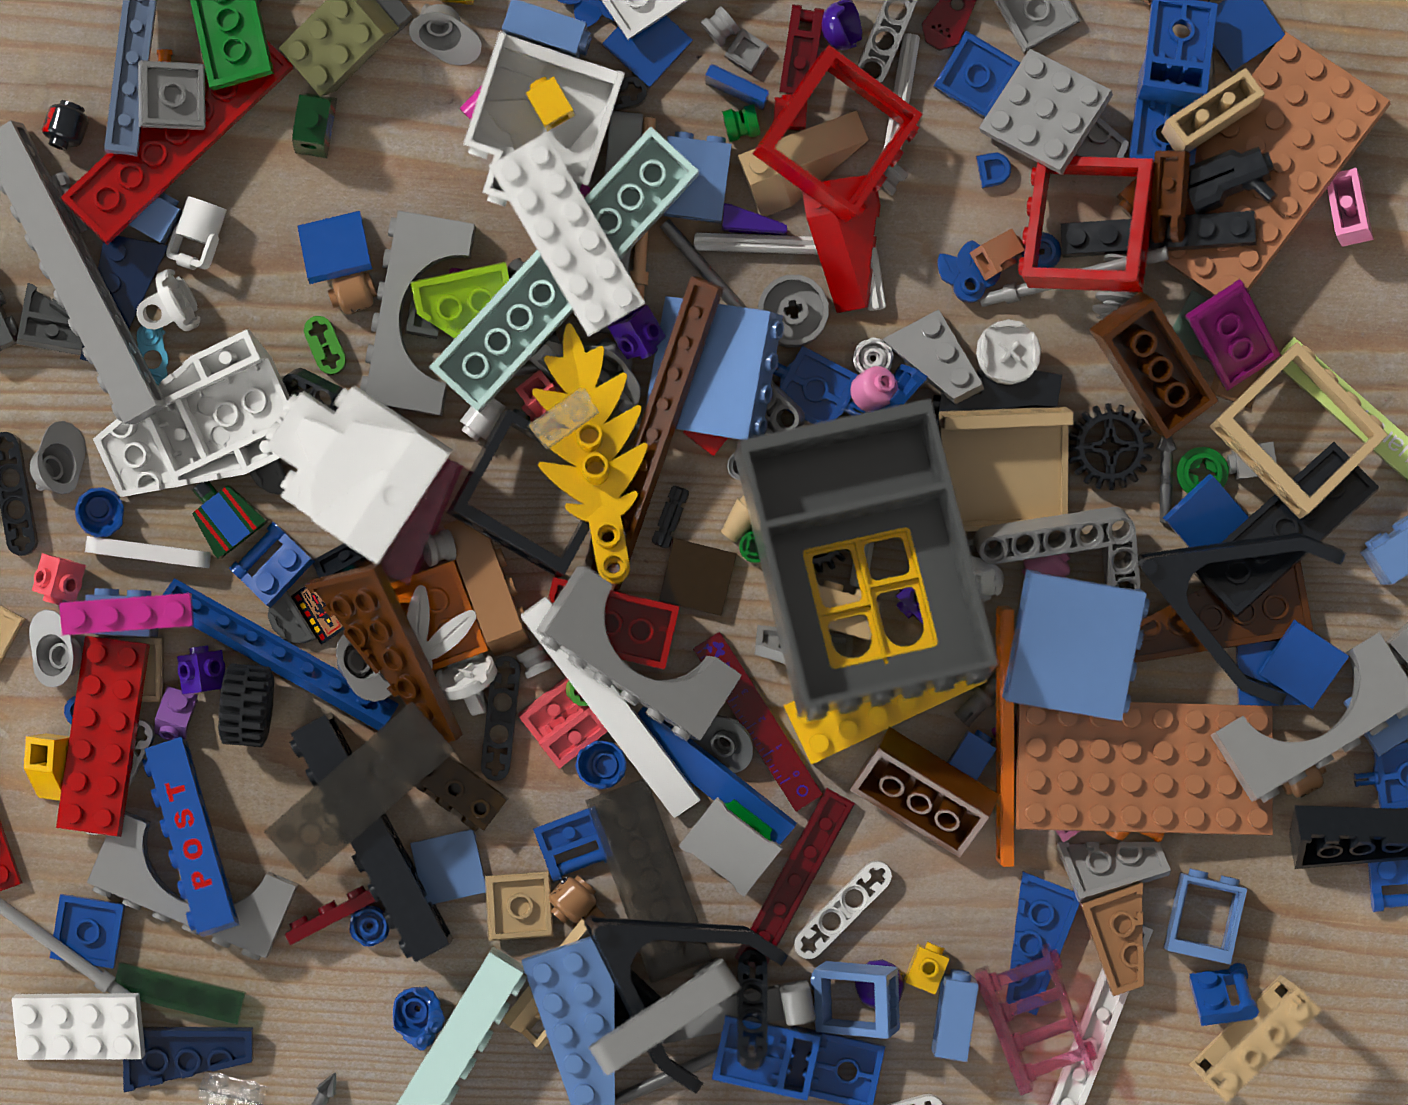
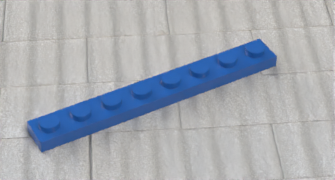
[163,578,399,732]

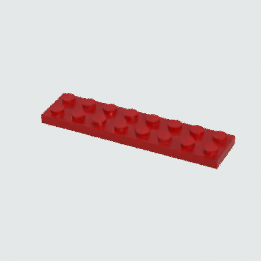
[61,40,293,245]

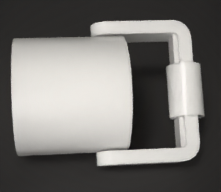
[166,196,227,270]

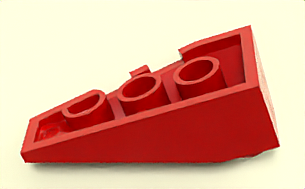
[802,175,881,313]

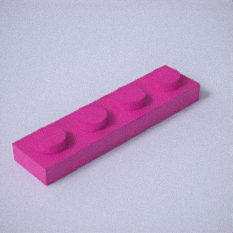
[59,593,194,635]

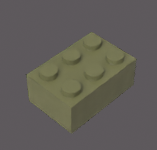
[279,0,400,97]

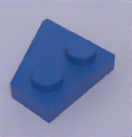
[880,364,928,410]

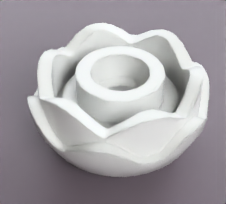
[853,338,894,373]

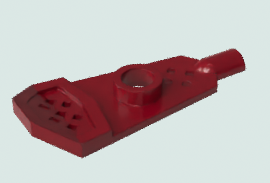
[921,0,977,51]

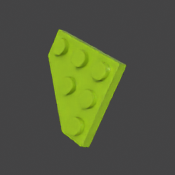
[410,262,509,339]

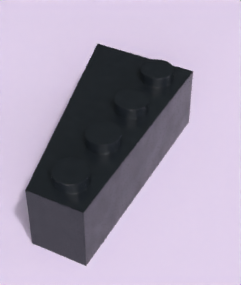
[1289,805,1408,869]

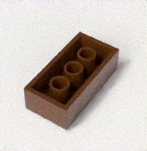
[1089,292,1218,439]
[850,727,1000,858]

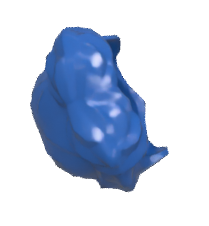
[393,986,445,1051]

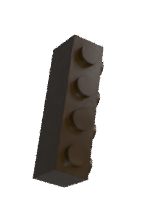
[380,721,509,831]

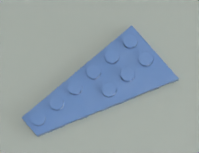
[522,937,615,1105]

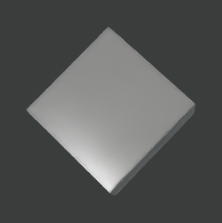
[724,28,769,74]

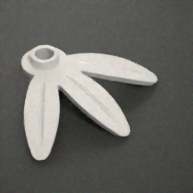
[407,585,477,669]

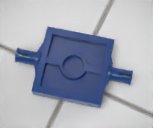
[773,346,865,424]
[1354,742,1408,809]

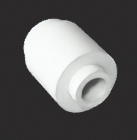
[460,398,506,441]

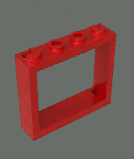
[752,45,923,223]
[1018,156,1154,292]

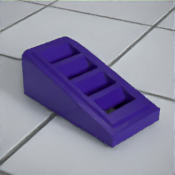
[722,203,787,236]

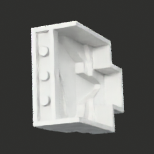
[463,32,624,207]
[265,385,453,564]

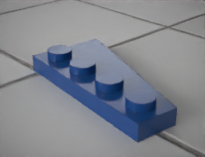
[1006,871,1080,1015]

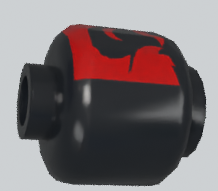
[42,100,89,151]

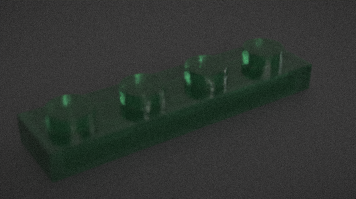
[115,962,246,1024]

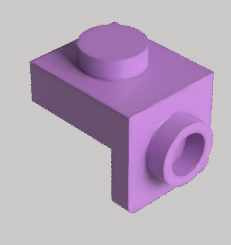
[154,686,198,741]

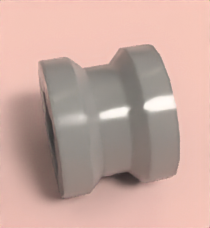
[700,6,740,47]
[880,164,908,196]
[421,529,456,566]
[517,644,556,679]

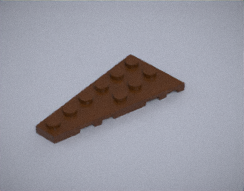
[1133,560,1313,663]
[304,563,463,745]

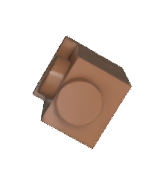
[970,228,1025,281]

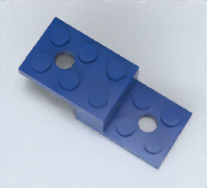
[1129,0,1218,166]
[712,1015,886,1105]

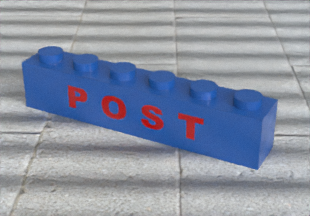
[142,737,240,937]

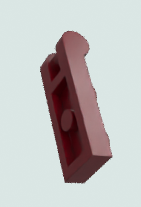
[779,4,824,98]

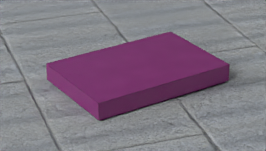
[1185,279,1281,391]

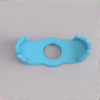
[136,325,169,386]

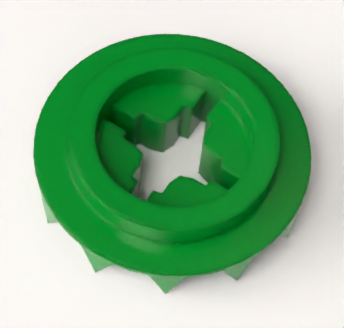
[1176,447,1228,494]

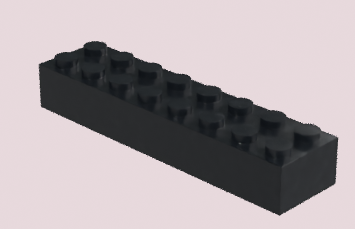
[290,713,454,963]

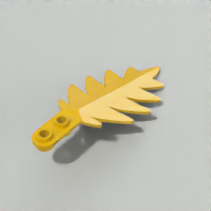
[530,323,648,584]

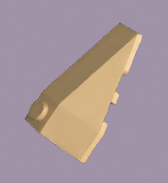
[738,110,869,217]

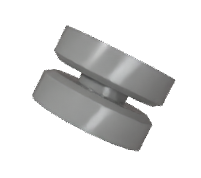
[758,275,828,348]

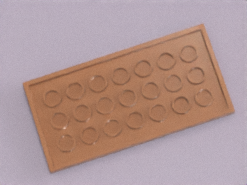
[1164,31,1391,296]
[1016,702,1273,836]

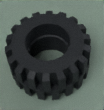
[218,663,274,747]

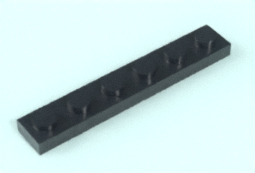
[1061,210,1257,258]

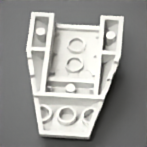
[93,329,290,498]

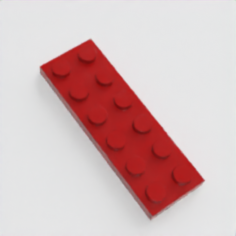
[56,636,150,837]

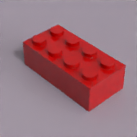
[549,577,680,670]

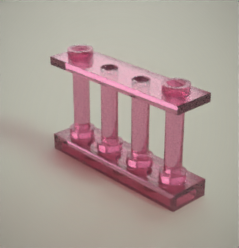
[381,459,464,584]
[974,943,1098,1096]

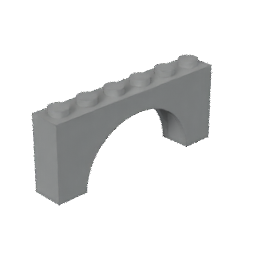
[360,210,476,416]
[535,566,742,741]
[1210,632,1408,803]
[87,811,299,960]

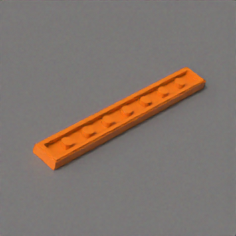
[996,606,1014,867]

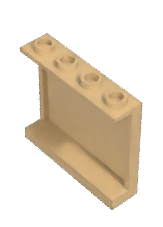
[939,407,1073,536]

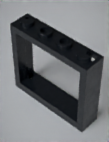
[446,409,590,578]

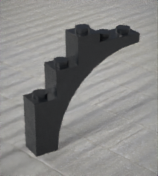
[932,369,1062,430]

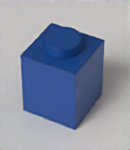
[948,729,996,780]

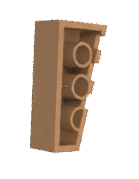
[443,520,531,656]

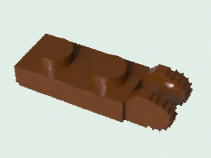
[1150,151,1190,243]

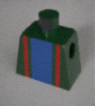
[292,93,337,159]
[192,481,269,559]

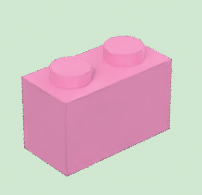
[1327,168,1374,247]

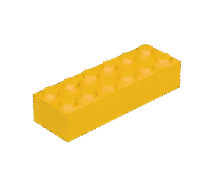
[783,641,987,765]

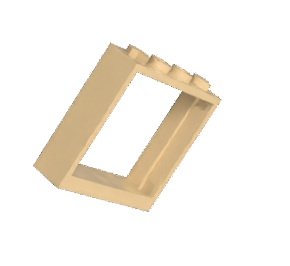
[1210,342,1388,519]
[1189,975,1322,1103]

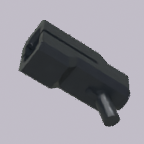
[1187,147,1277,214]

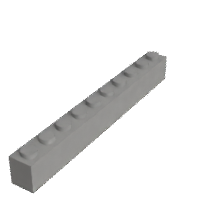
[0,120,168,424]

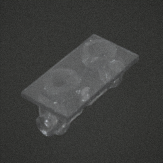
[528,388,600,450]
[198,1072,268,1105]

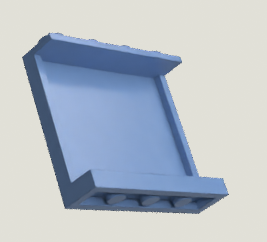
[645,296,784,440]
[1002,569,1149,721]

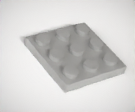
[979,49,1113,175]

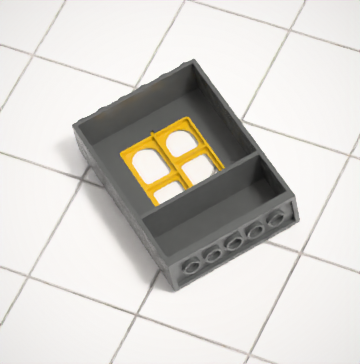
[734,399,998,721]

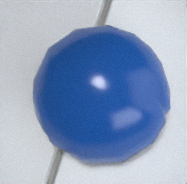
[75,487,124,538]
[575,741,627,789]

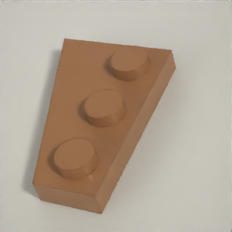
[1080,882,1144,996]

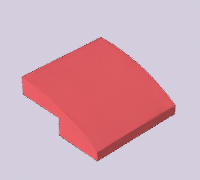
[517,677,608,769]

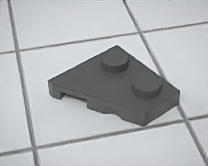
[16,283,83,355]

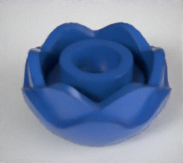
[1021,232,1061,268]
[350,906,389,947]

